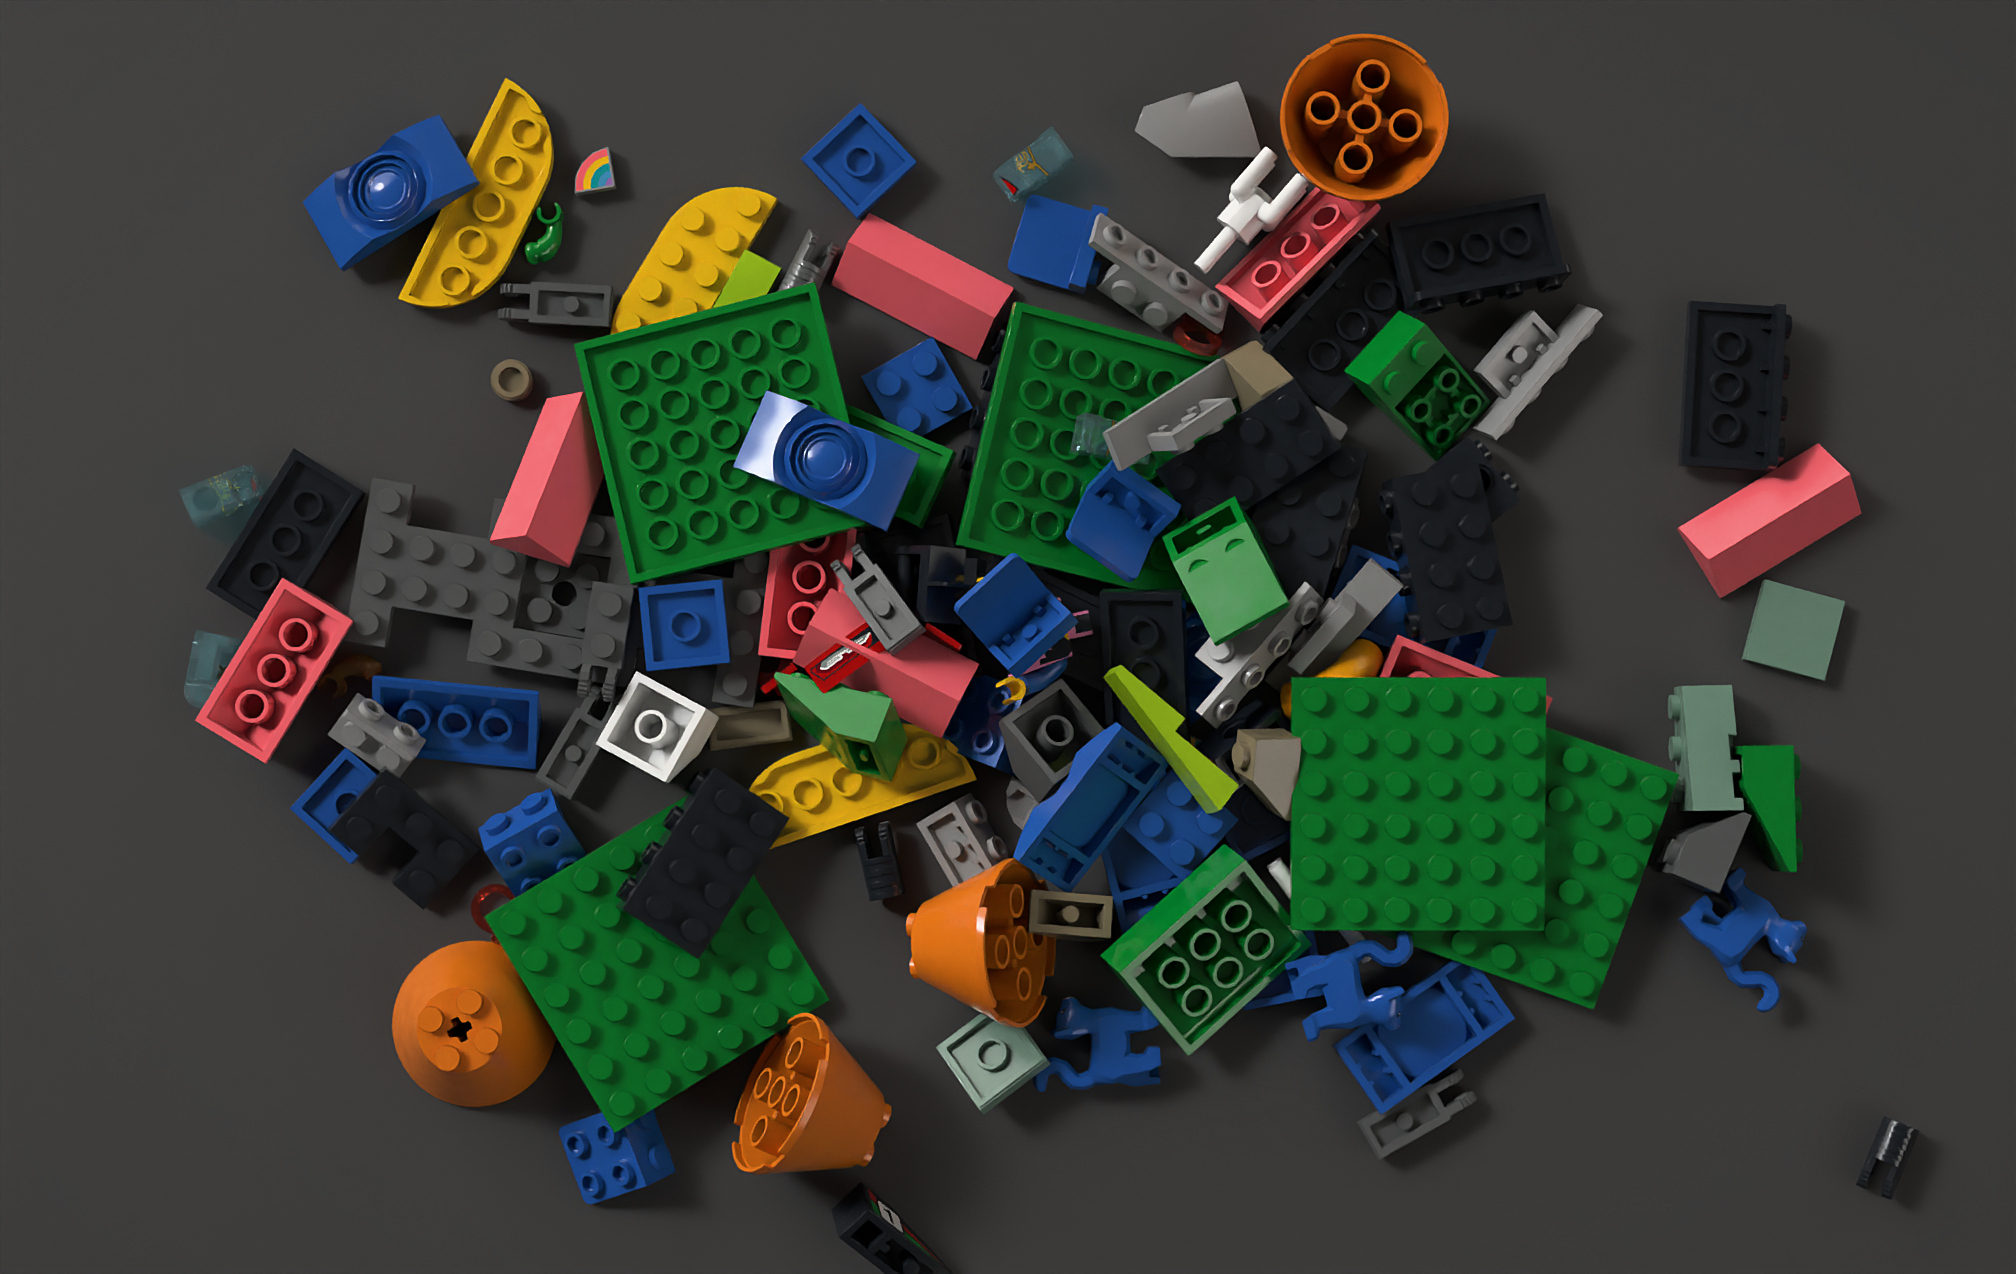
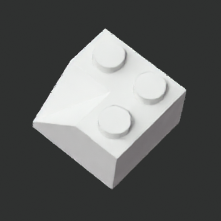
[596,671,719,783]

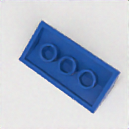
[372,675,542,769]

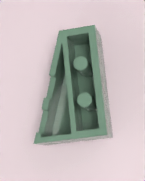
[1667,685,1744,811]

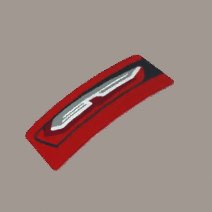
[805,622,886,693]

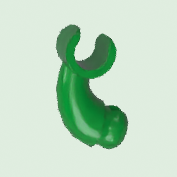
[525,202,564,265]

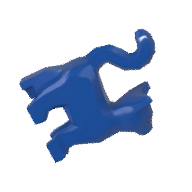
[1678,867,1808,1013]
[1285,931,1413,1042]
[1032,997,1161,1092]

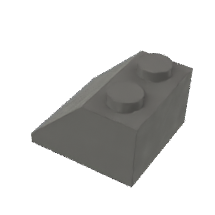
[999,678,1104,803]
[1655,812,1752,893]

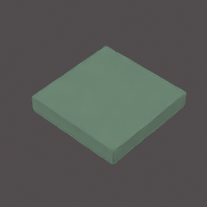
[1741,579,1845,681]
[936,1013,1051,1114]

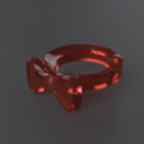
[1173,313,1225,356]
[471,884,515,944]

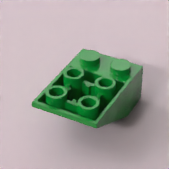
[1344,311,1491,462]
[1162,496,1290,647]
[774,672,908,782]
[1733,745,1803,872]

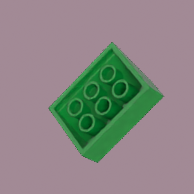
[1100,844,1312,1056]

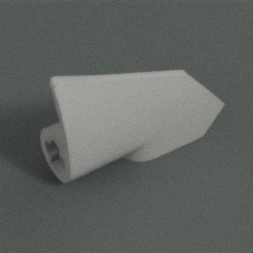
[1134,81,1261,158]

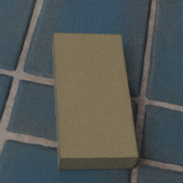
[708,699,794,751]

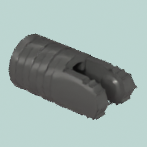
[777,228,840,292]

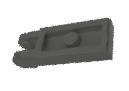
[498,281,615,329]
[830,543,926,656]
[577,581,636,702]
[535,682,623,800]
[1357,1068,1477,1160]

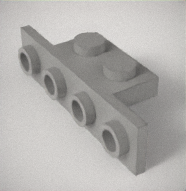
[1088,213,1229,334]
[1472,304,1603,440]
[1102,359,1238,471]
[1264,558,1403,693]
[1195,582,1324,729]

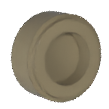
[491,359,534,402]

